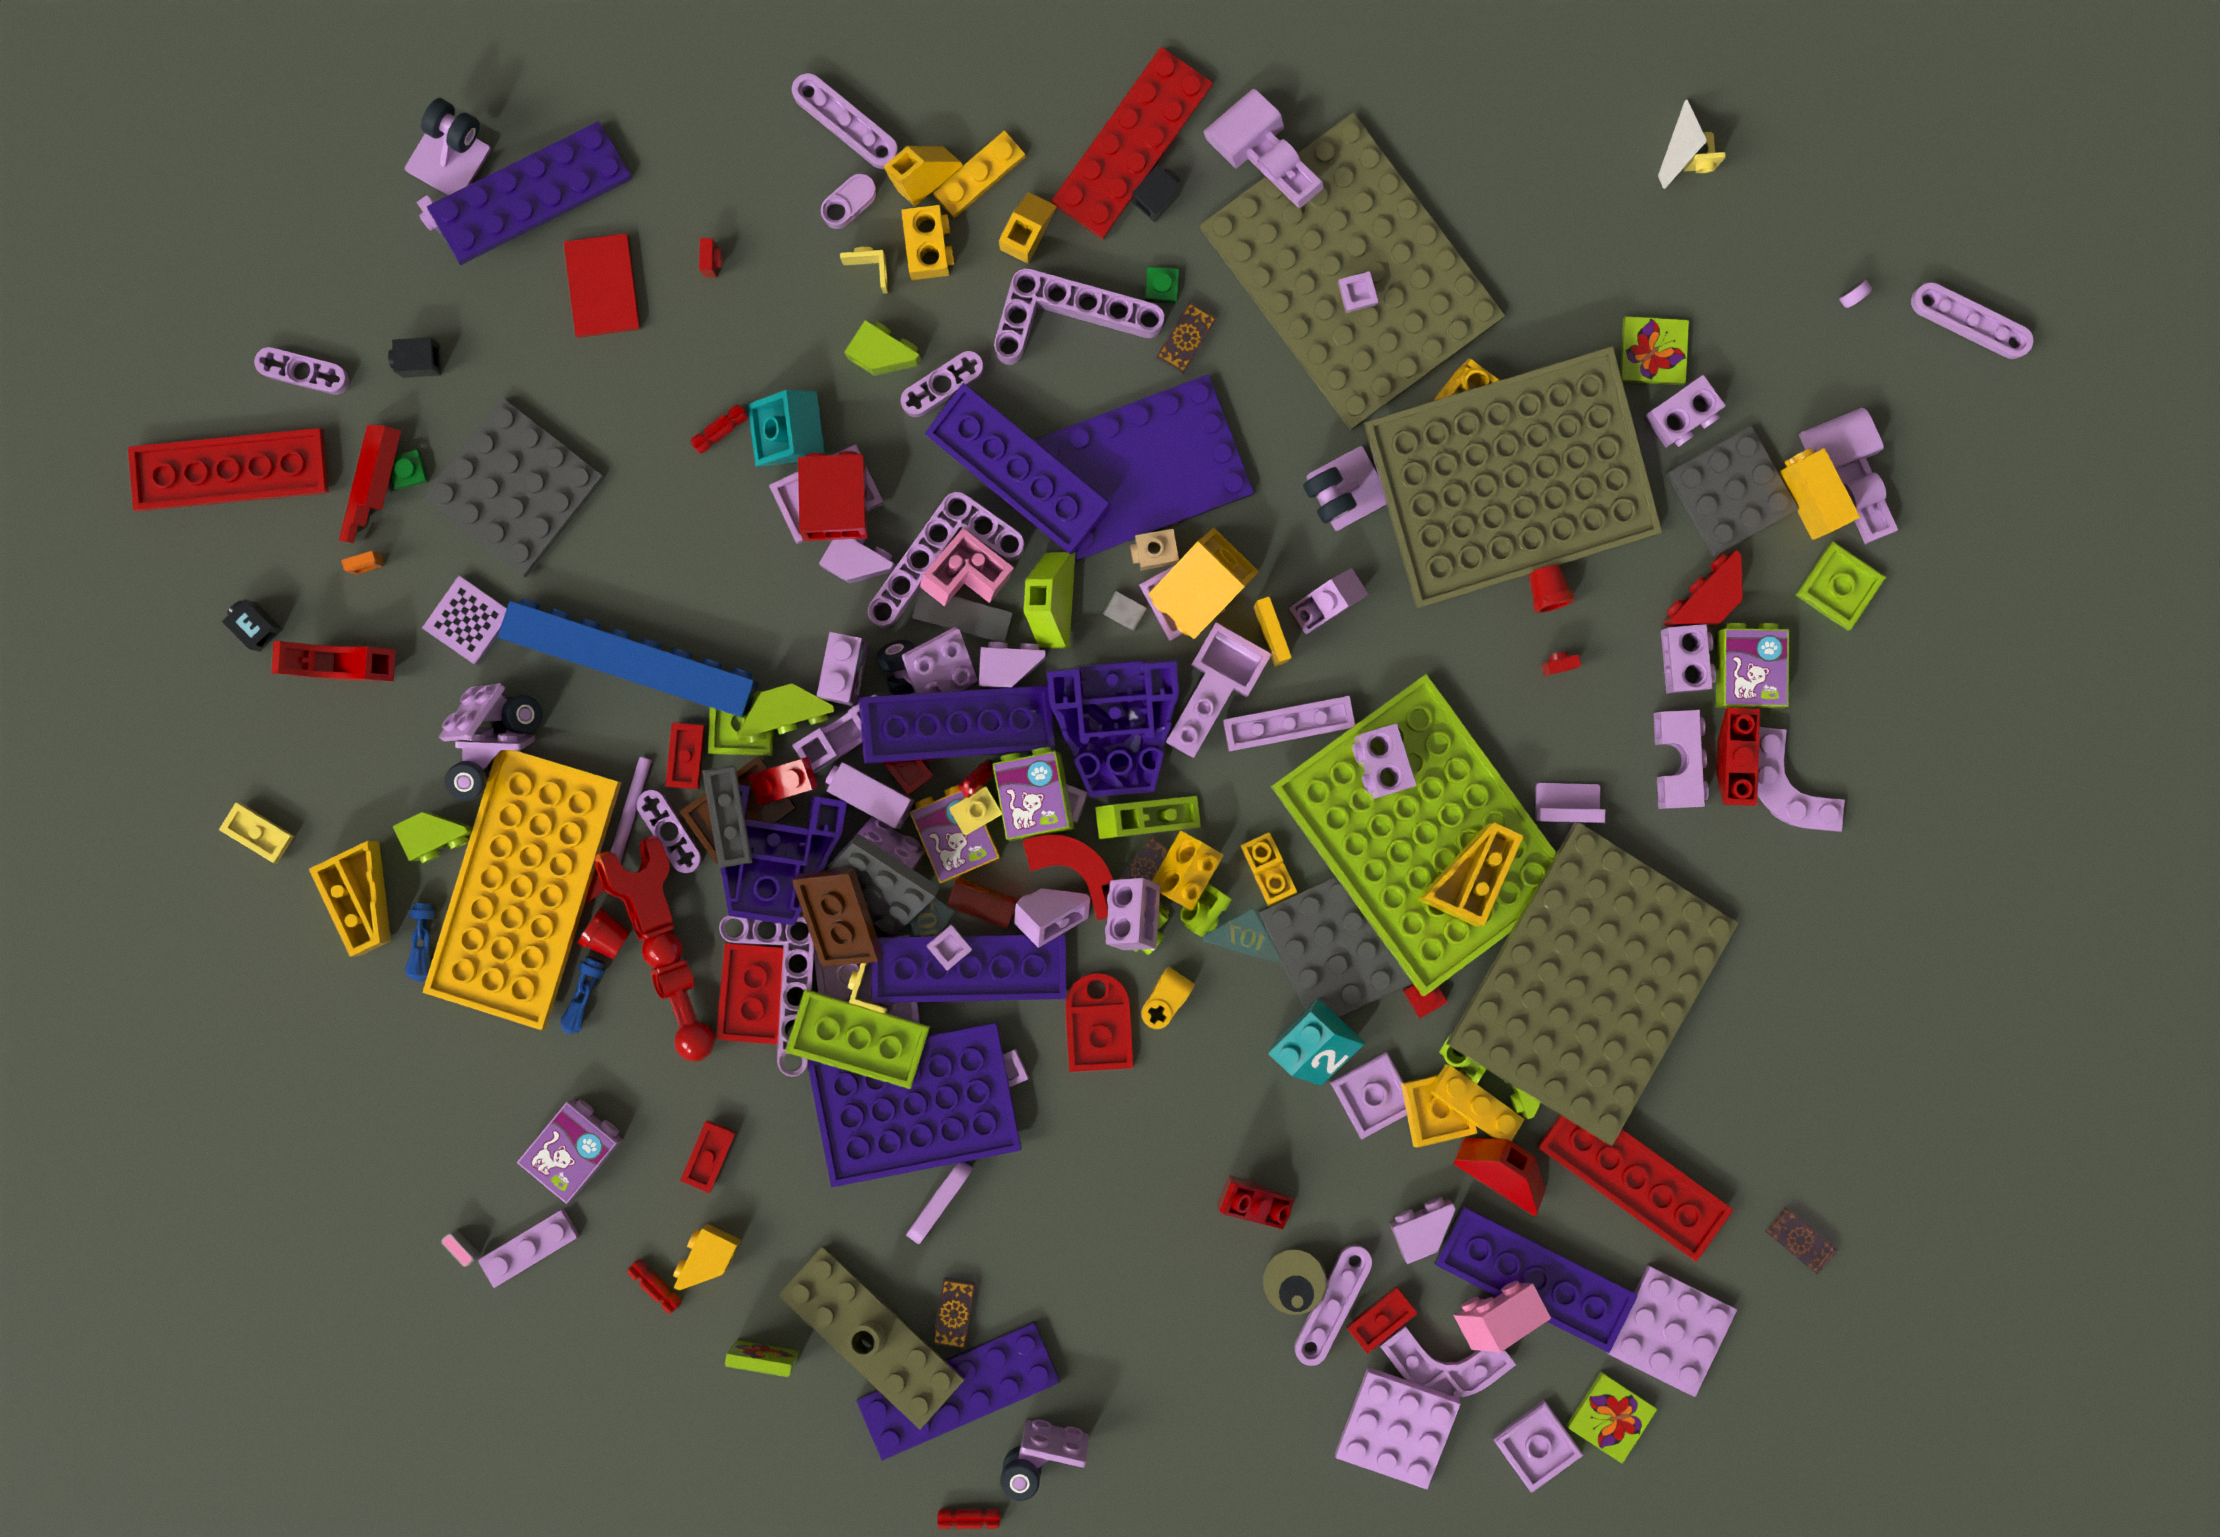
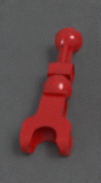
[595,835,715,1062]

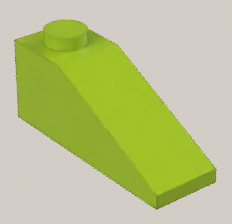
[1095,796,1201,839]

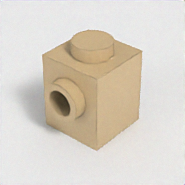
[1130,529,1179,571]

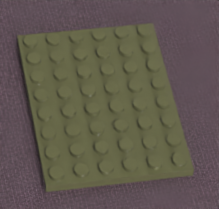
[1199,113,1505,431]
[1363,346,1662,608]
[1446,822,1739,1145]

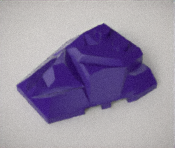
[1047,660,1179,797]

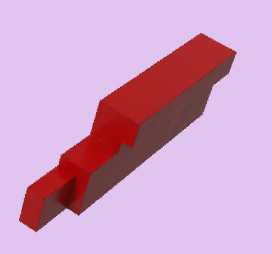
[339,424,401,544]

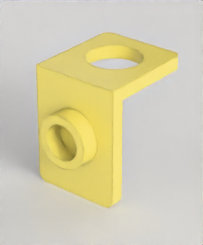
[1684,132,1726,173]
[840,247,888,294]
[950,787,1002,835]
[848,963,889,1013]

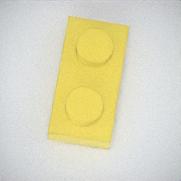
[219,802,294,863]

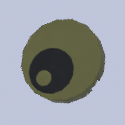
[1263,1250,1328,1315]

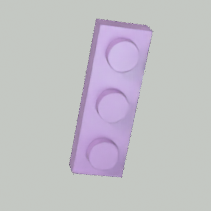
[477,1208,580,1288]

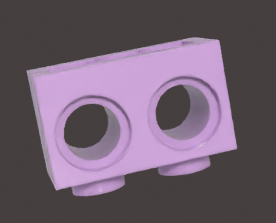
[1644,375,1725,448]
[1661,624,1716,694]
[1352,723,1416,799]
[1105,878,1160,950]

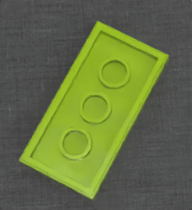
[785,989,930,1089]

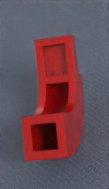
[271,641,396,682]
[1022,834,1113,920]

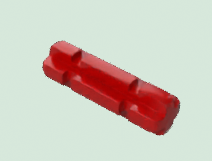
[690,404,748,454]
[958,759,994,798]
[627,1259,682,1314]
[937,1509,1001,1529]

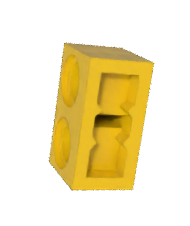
[901,205,954,280]
[1152,830,1223,911]

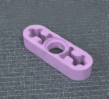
[254,347,350,395]
[901,351,984,417]
[636,790,703,873]
[906,1162,973,1245]

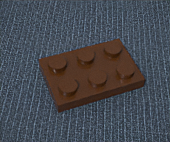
[679,756,797,864]
[792,868,883,967]

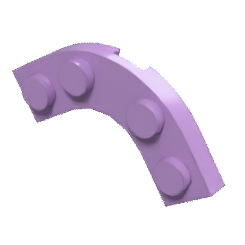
[1758,727,1845,832]
[1379,1325,1516,1398]

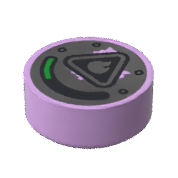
[1838,279,1872,308]

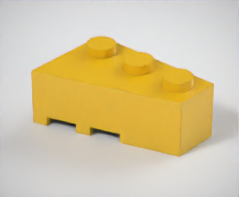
[1417,822,1523,927]
[309,841,391,957]

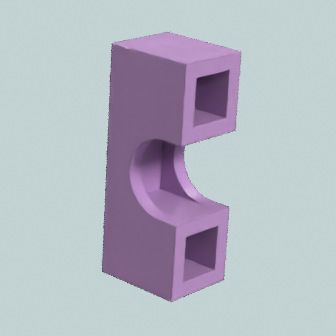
[792,694,878,773]
[1653,710,1709,809]

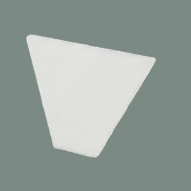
[1658,99,1707,189]

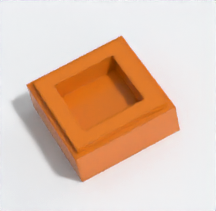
[341,551,385,575]

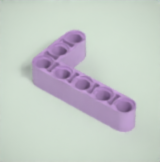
[994,268,1164,365]
[868,492,1025,628]
[719,915,814,1077]

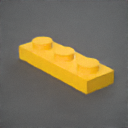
[932,130,1026,219]
[1429,1064,1525,1141]

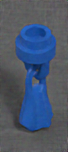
[404,903,436,982]
[560,956,605,1034]

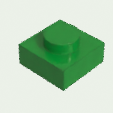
[1145,267,1179,304]
[391,450,429,490]

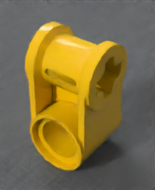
[1141,966,1195,1029]

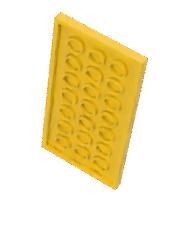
[422,750,622,1030]

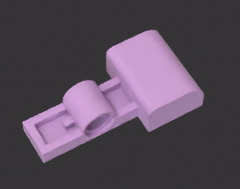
[1204,89,1324,209]
[1799,407,1898,544]
[1166,623,1272,758]

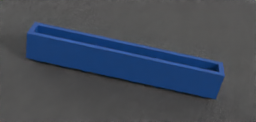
[497,598,759,718]

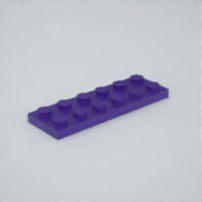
[426,121,631,266]
[924,383,1112,554]
[859,686,1055,764]
[871,934,1066,1003]
[1434,1206,1638,1353]
[856,1321,1060,1461]

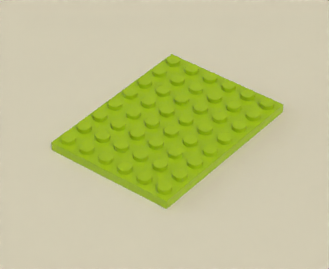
[1271,674,1556,996]

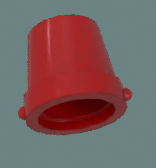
[1528,565,1575,614]
[578,908,631,959]

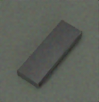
[912,588,1013,643]
[702,765,752,868]

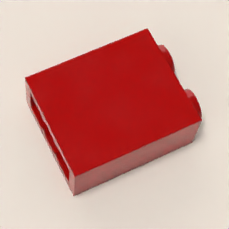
[798,451,868,541]

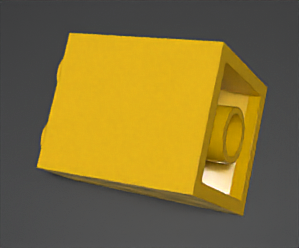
[1148,527,1259,639]

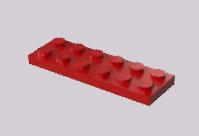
[1051,47,1213,240]
[128,428,329,512]
[1536,1114,1733,1262]

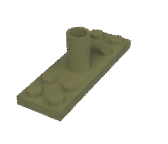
[778,1246,965,1430]

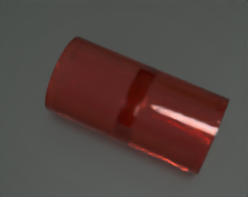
[947,877,1018,929]

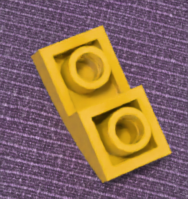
[1240,832,1297,907]

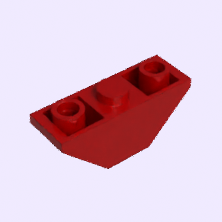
[1663,550,1742,627]
[1716,708,1760,806]
[1453,1138,1546,1216]
[1217,1175,1295,1229]

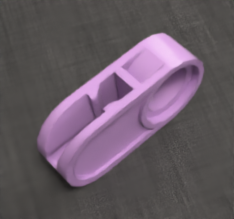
[821,174,877,229]

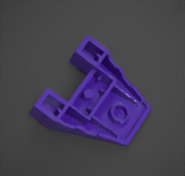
[720,785,847,925]

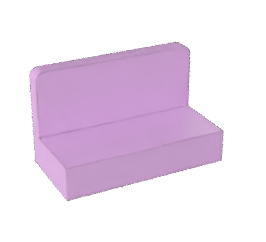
[1535,783,1605,823]

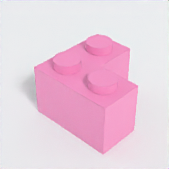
[920,528,1014,607]
[1453,1281,1551,1352]

